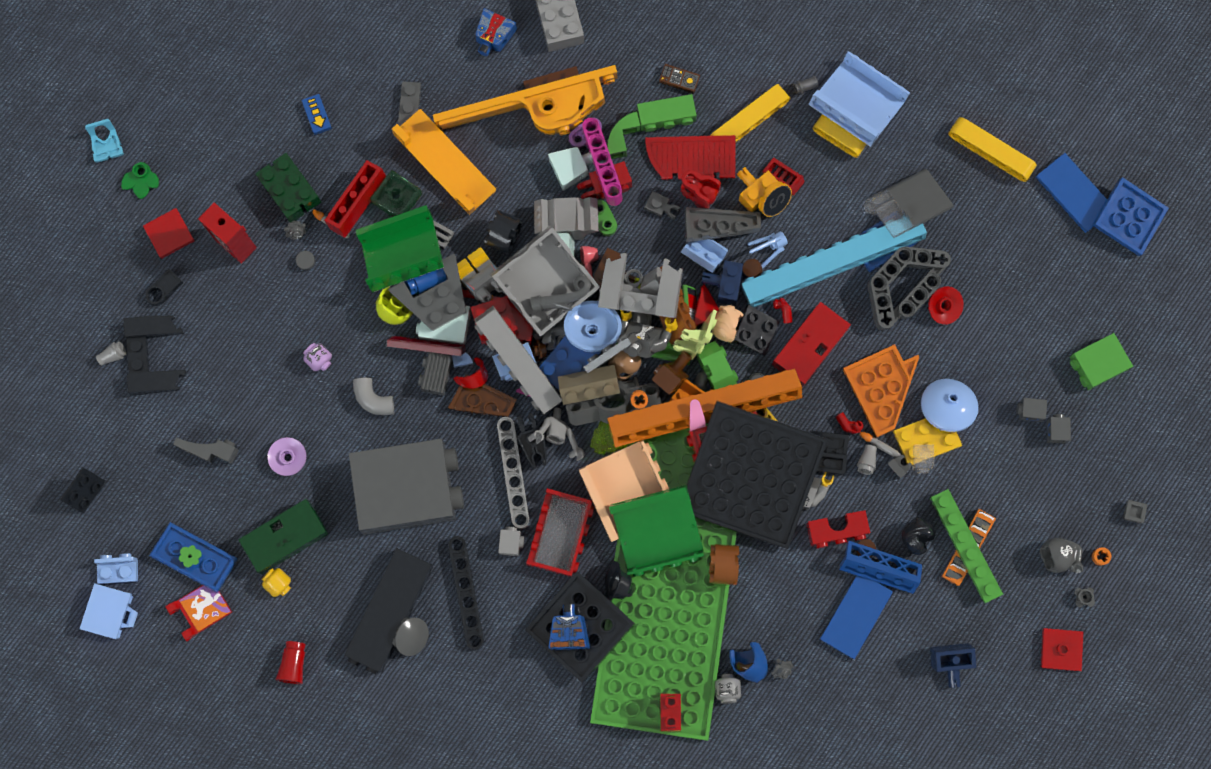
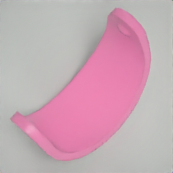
[690,399,706,431]

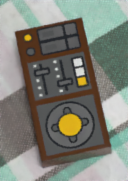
[659,64,700,94]

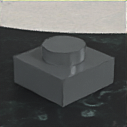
[1123,500,1148,524]

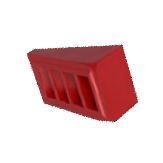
[762,157,805,196]

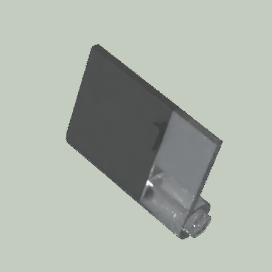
[864,169,954,238]

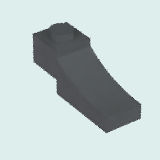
[173,437,239,464]

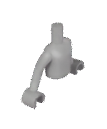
[528,408,585,461]

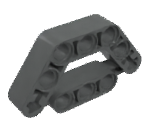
[867,246,951,331]

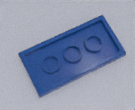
[1035,153,1107,233]
[149,522,238,593]
[820,575,893,660]

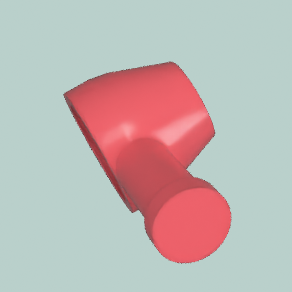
[580,246,598,278]

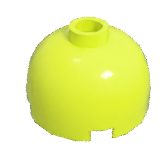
[376,286,413,325]

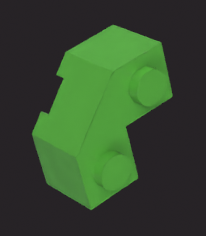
[696,341,739,390]

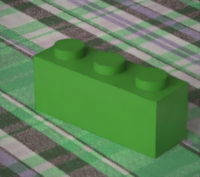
[637,94,697,132]

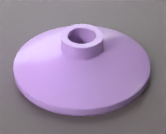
[268,437,306,476]

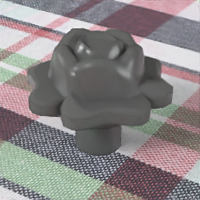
[284,221,307,240]
[771,659,794,679]

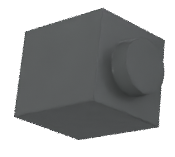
[1016,398,1047,422]
[1047,414,1071,444]

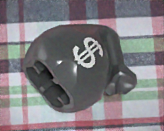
[1040,538,1083,573]

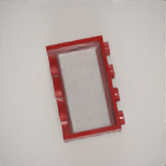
[526,488,595,577]

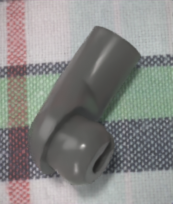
[694,370,708,392]

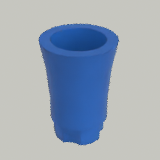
[404,268,447,295]

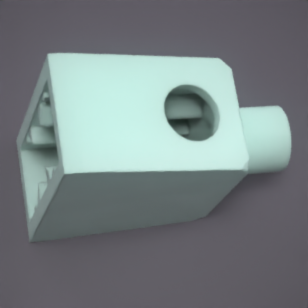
[548,147,593,191]

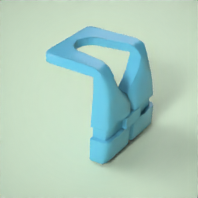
[85,119,124,163]

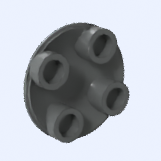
[393,617,429,656]

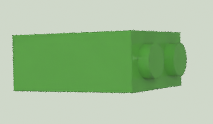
[1070,333,1133,391]

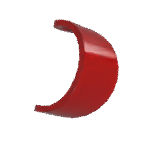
[454,357,488,389]

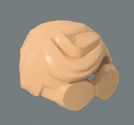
[712,305,743,343]

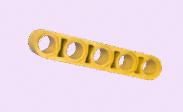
[710,84,791,142]
[948,117,1037,182]

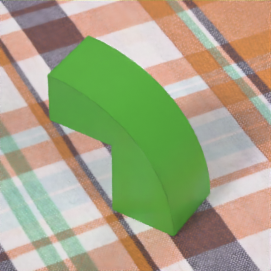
[608,112,640,159]

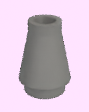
[96,341,127,366]
[857,445,877,475]

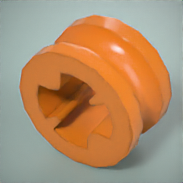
[630,390,648,409]
[1092,547,1112,566]

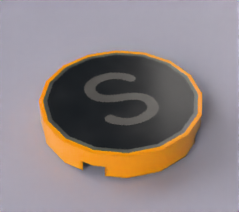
[758,181,792,217]

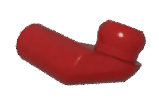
[773,297,793,323]
[835,412,863,434]

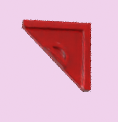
[693,284,719,327]

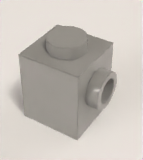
[498,527,524,557]

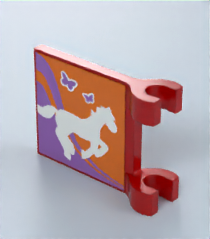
[165,585,232,641]

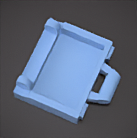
[80,583,138,639]

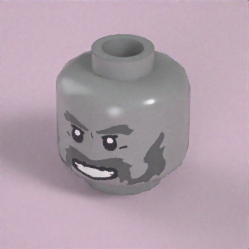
[715,674,741,704]

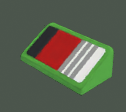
[682,285,697,320]

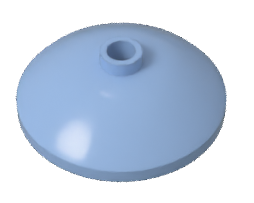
[564,301,622,352]
[921,379,978,432]

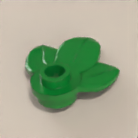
[121,162,159,199]

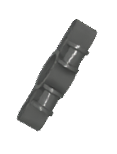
[566,377,661,425]

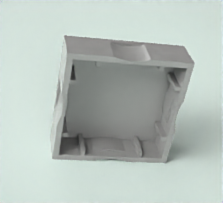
[490,226,600,336]

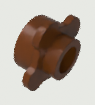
[532,340,547,361]

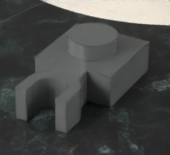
[644,191,680,220]

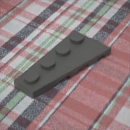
[685,207,761,242]

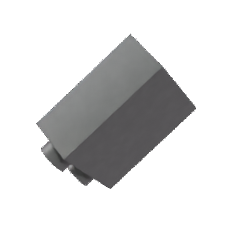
[349,439,464,535]

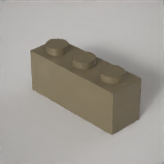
[558,365,620,405]

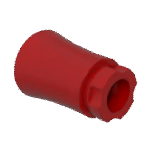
[275,641,306,684]

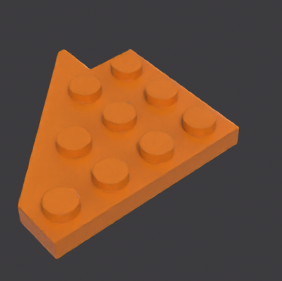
[843,344,919,438]

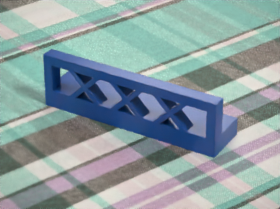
[839,541,922,594]

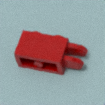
[577,161,632,199]

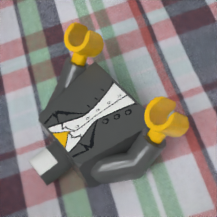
[619,310,678,358]

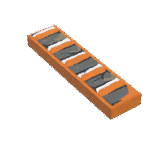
[941,509,996,586]

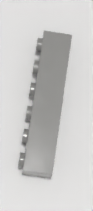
[474,306,562,414]

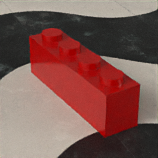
[324,160,387,238]

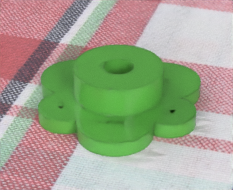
[179,545,202,568]

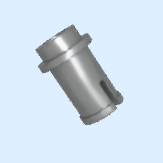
[793,76,818,95]

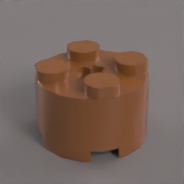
[709,544,739,585]

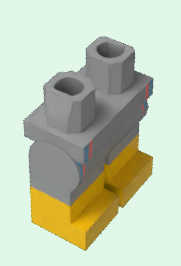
[457,247,502,303]

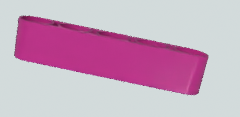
[582,118,623,206]

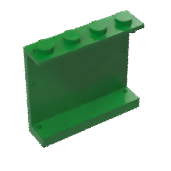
[356,205,444,292]
[609,485,705,577]

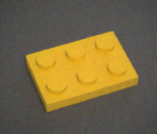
[893,418,962,465]

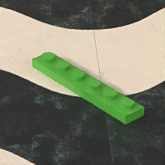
[930,489,1003,604]

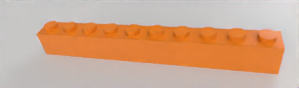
[607,369,802,447]

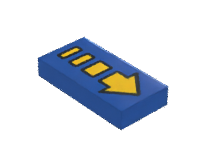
[302,94,332,135]

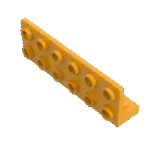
[392,109,496,215]

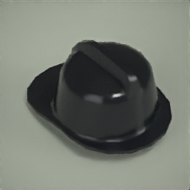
[605,561,633,601]

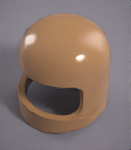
[608,351,641,381]

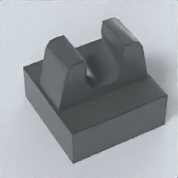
[888,455,912,478]

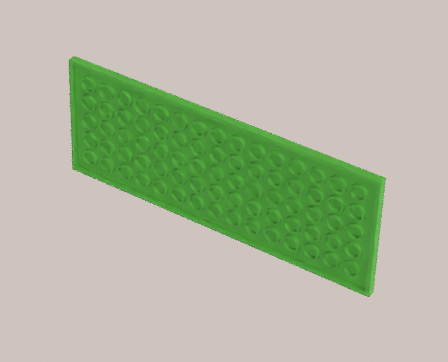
[590,424,737,741]

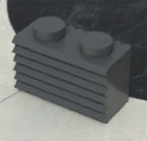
[418,352,453,396]

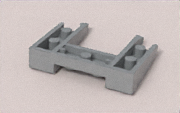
[598,253,683,318]

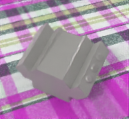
[534,197,599,240]

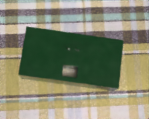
[238,499,329,575]

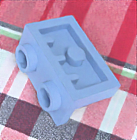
[681,239,728,273]
[94,554,138,584]

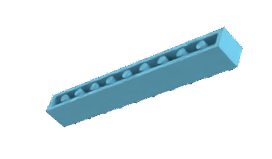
[741,215,927,308]

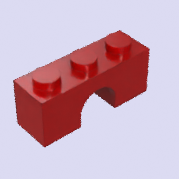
[806,510,871,549]

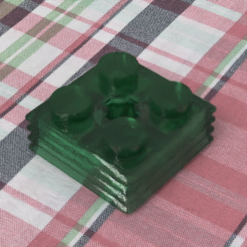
[370,170,422,217]

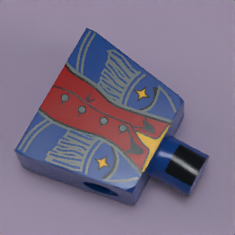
[476,8,517,56]

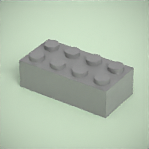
[535,0,584,52]

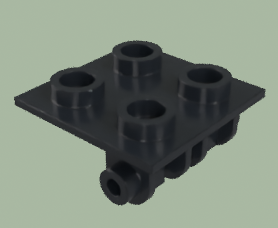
[734,305,779,356]
[60,467,105,513]

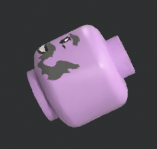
[303,343,332,371]

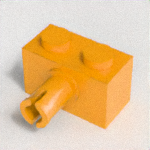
[737,167,778,212]

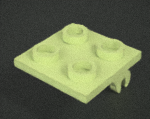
[673,310,717,360]

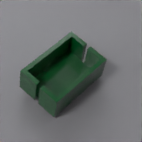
[255,153,322,222]

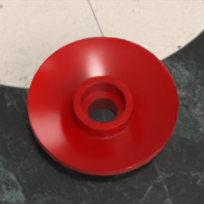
[928,286,964,324]

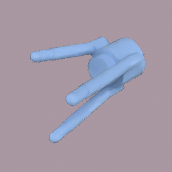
[747,231,788,269]

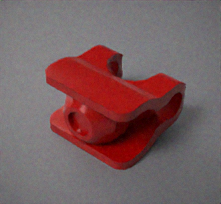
[681,170,721,209]

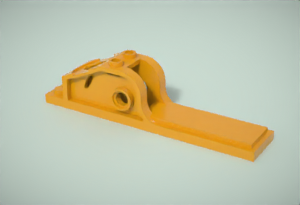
[433,65,618,136]

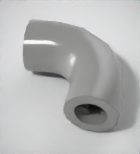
[353,378,394,415]

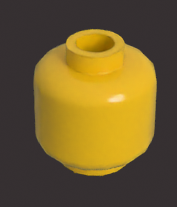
[261,568,291,597]

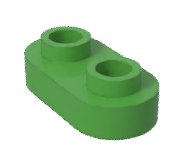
[597,200,617,236]

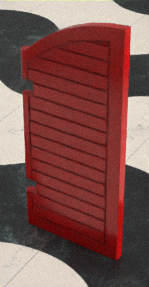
[645,135,736,180]

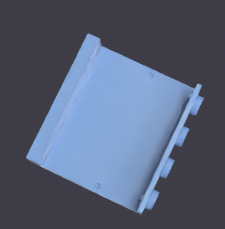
[809,51,910,147]

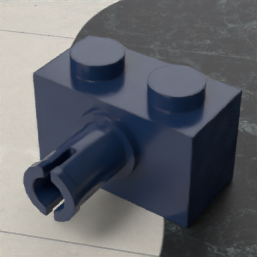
[701,260,743,306]
[930,643,976,688]

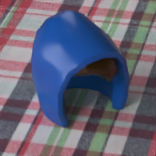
[729,642,768,683]

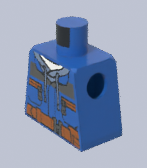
[549,604,590,650]

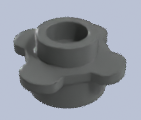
[1074,587,1095,607]

